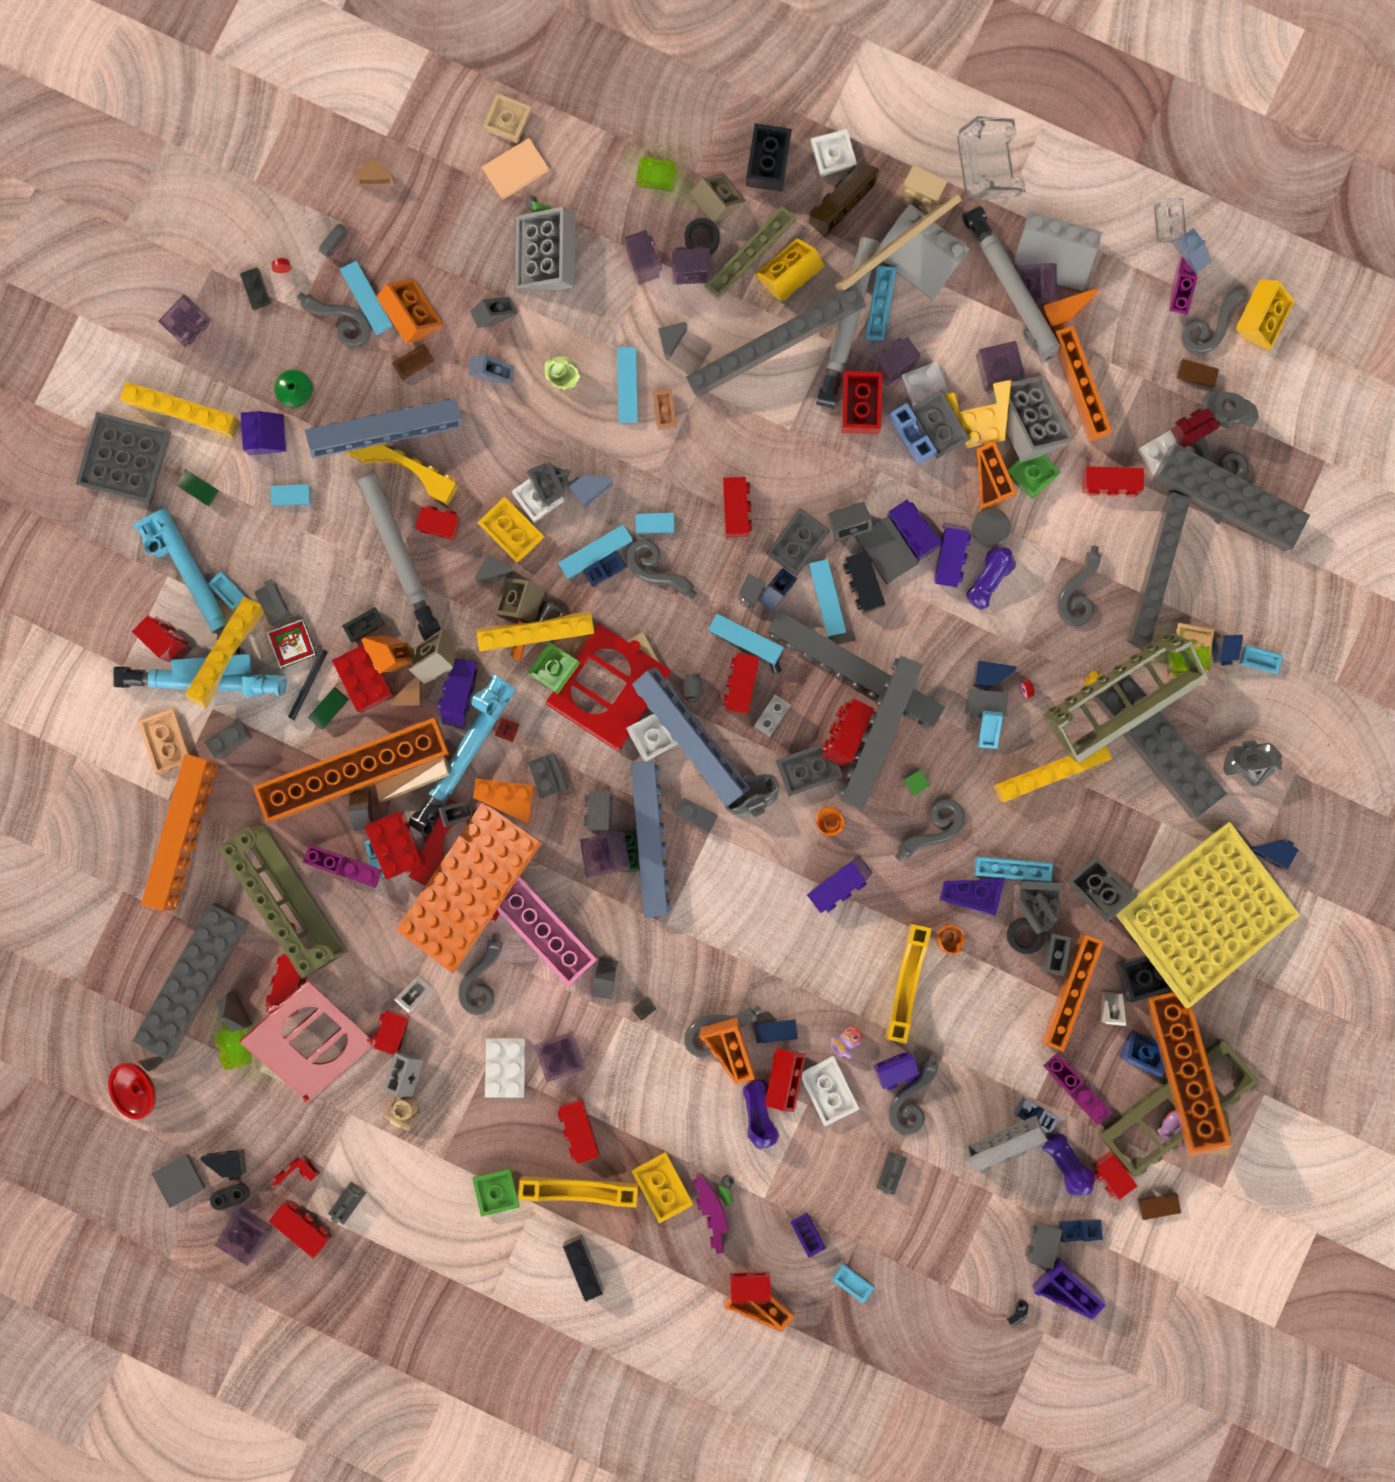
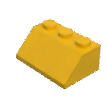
[754,238,825,302]
[1236,279,1295,351]

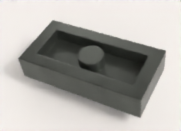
[240,267,271,310]
[342,607,385,643]

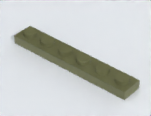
[705,205,796,300]

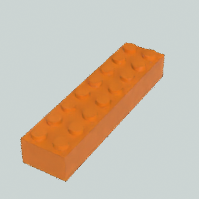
[141,754,218,911]
[1146,992,1231,1156]

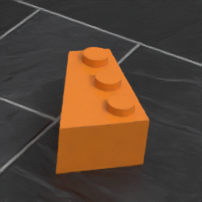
[473,778,535,824]
[700,1017,755,1084]
[723,1292,795,1332]

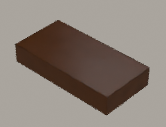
[392,344,434,381]
[1176,359,1219,388]
[1138,1192,1181,1220]

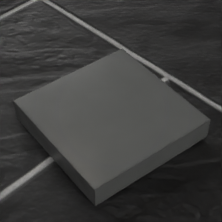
[152,1154,206,1208]

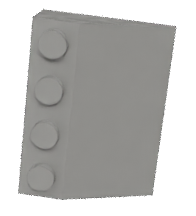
[876,204,970,300]
[515,207,575,291]
[1013,211,1102,293]
[988,375,1076,462]
[965,1115,1048,1172]

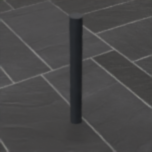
[288,649,328,720]

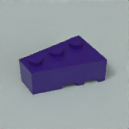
[886,499,942,562]
[934,522,972,588]
[438,658,478,729]
[807,855,872,913]
[1032,1258,1106,1320]

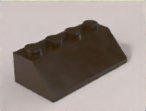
[809,163,879,238]

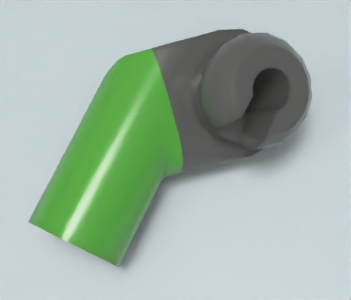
[525,195,552,212]
[718,1175,735,1205]

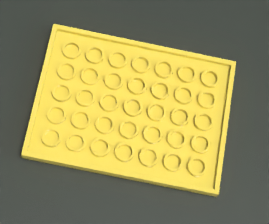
[1116,822,1300,1008]

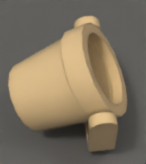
[384,1096,421,1131]

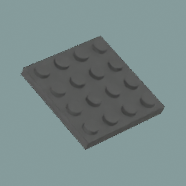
[76,412,171,504]

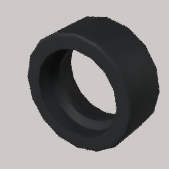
[684,218,720,257]
[1007,917,1045,954]

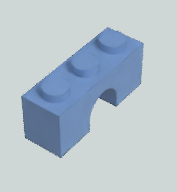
[888,403,937,466]

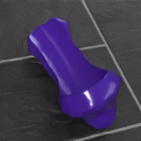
[966,547,1016,610]
[743,1079,779,1149]
[1042,1133,1095,1196]

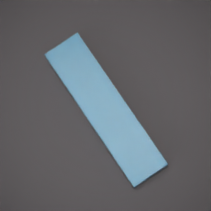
[340,261,393,336]
[866,265,897,342]
[617,347,638,423]
[558,525,633,580]
[809,559,846,638]
[708,614,784,665]
[171,653,252,679]
[974,856,1054,883]

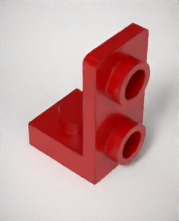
[272,1155,320,1187]

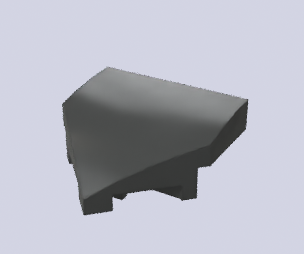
[527,462,571,506]
[1016,891,1060,934]
[216,991,253,1033]

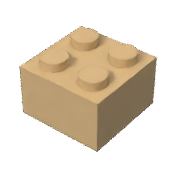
[899,165,948,214]

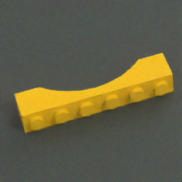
[120,382,240,438]
[346,444,458,506]
[185,597,264,709]
[476,611,594,651]
[994,745,1112,803]
[885,924,931,1044]
[518,1176,638,1207]

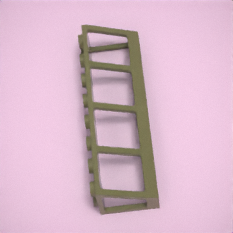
[1043,632,1208,763]
[218,824,348,979]
[1097,1039,1259,1177]

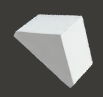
[395,976,432,1013]
[1100,992,1126,1026]

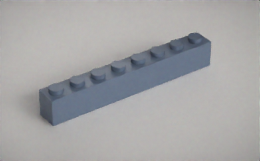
[305,399,462,459]
[632,667,751,806]
[631,761,671,918]

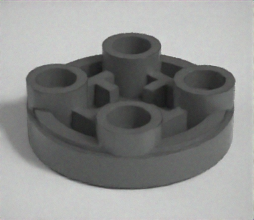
[971,508,1010,547]

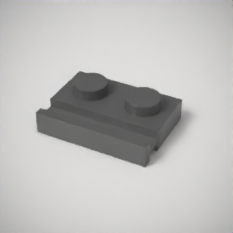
[528,753,567,798]

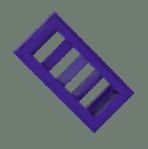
[790,1213,827,1258]

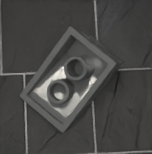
[584,790,613,831]
[1068,856,1137,922]

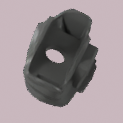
[1201,390,1259,429]
[1223,740,1283,787]
[724,774,779,817]

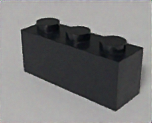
[842,551,886,614]
[562,1234,604,1302]

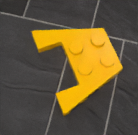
[945,379,1012,448]

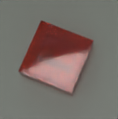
[495,718,520,742]

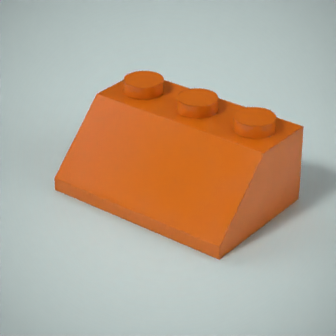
[376,278,444,344]

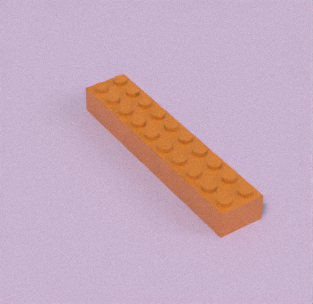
[253,718,451,824]

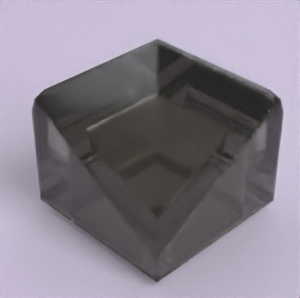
[632,997,656,1021]

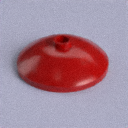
[108,1063,156,1120]

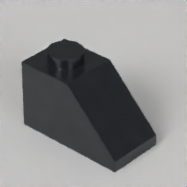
[200,1149,247,1180]

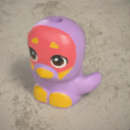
[831,1027,862,1058]
[1155,1110,1181,1140]

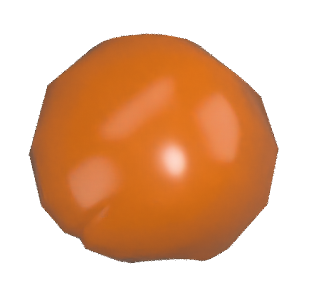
[816,807,845,837]
[936,924,966,955]

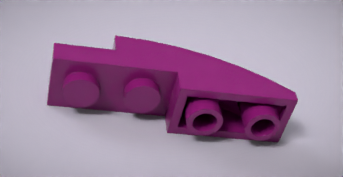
[1169,240,1206,315]
[303,844,382,888]
[1043,1053,1112,1126]
[693,1173,729,1254]

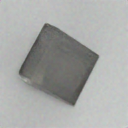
[138,1056,165,1072]

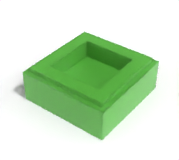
[903,770,930,796]

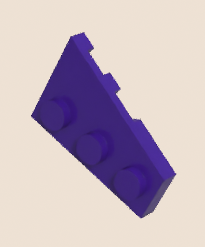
[939,878,1005,916]

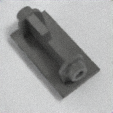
[876,1151,907,1195]
[328,1181,367,1225]

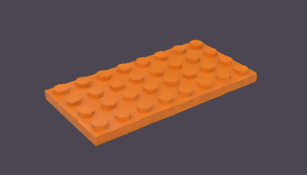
[396,802,542,973]

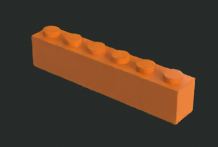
[1054,325,1112,443]
[1041,934,1104,1052]

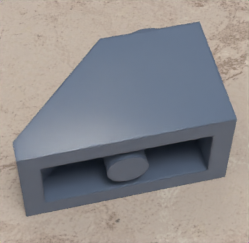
[1173,228,1212,274]
[468,355,515,385]
[569,475,614,508]

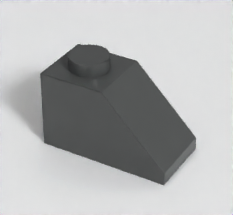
[470,297,517,328]
[675,798,718,833]

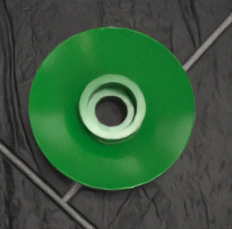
[274,370,312,407]

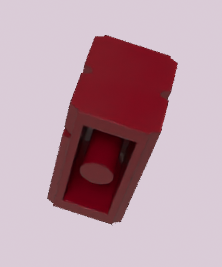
[1171,408,1220,448]

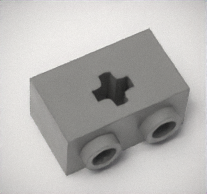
[753,695,791,738]
[383,1053,424,1097]

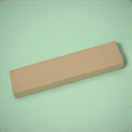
[375,756,450,803]

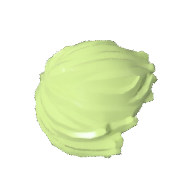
[544,356,580,391]

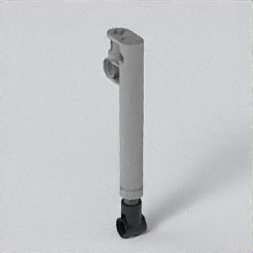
[962,206,1060,363]
[816,237,879,409]
[358,474,441,640]

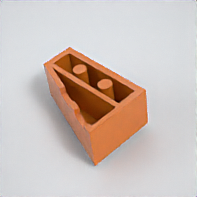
[977,441,1017,511]

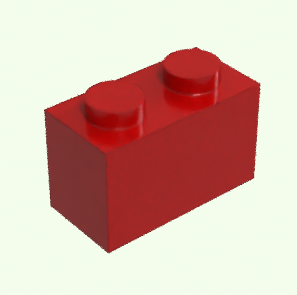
[415,505,460,541]
[372,1009,410,1055]
[1092,1151,1138,1200]
[730,1272,771,1305]

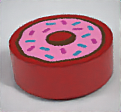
[1020,679,1035,700]

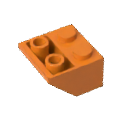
[361,635,413,674]

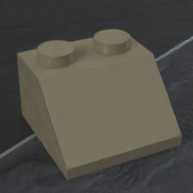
[690,172,746,222]
[495,578,545,623]
[409,629,456,684]

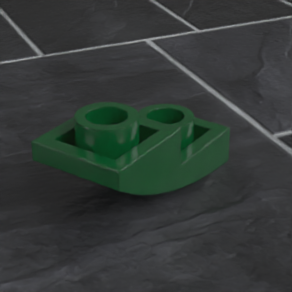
[176,469,219,507]
[308,687,349,730]
[618,830,640,873]

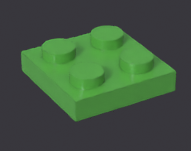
[1007,455,1061,499]
[527,642,580,694]
[472,1168,520,1217]

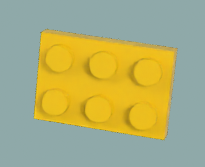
[477,496,545,564]
[631,1151,694,1224]

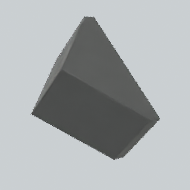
[658,322,687,361]
[475,554,515,584]
[348,791,373,831]
[438,800,474,827]
[592,957,618,999]

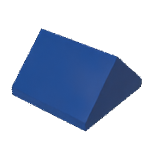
[1119,1030,1164,1077]

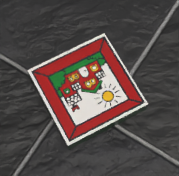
[267,619,317,669]

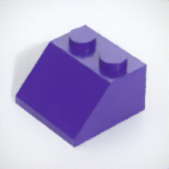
[240,411,286,455]
[872,1050,919,1090]

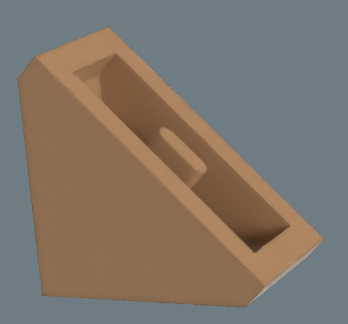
[354,156,395,186]
[390,677,423,707]

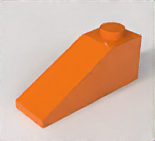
[1041,288,1099,333]

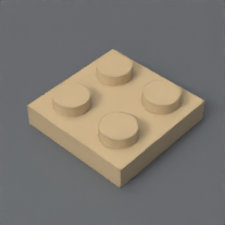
[482,93,532,143]

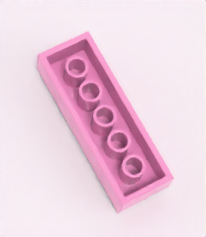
[497,875,598,987]

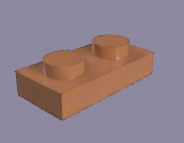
[653,389,677,430]

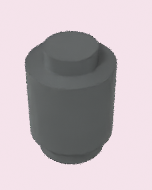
[683,673,704,702]

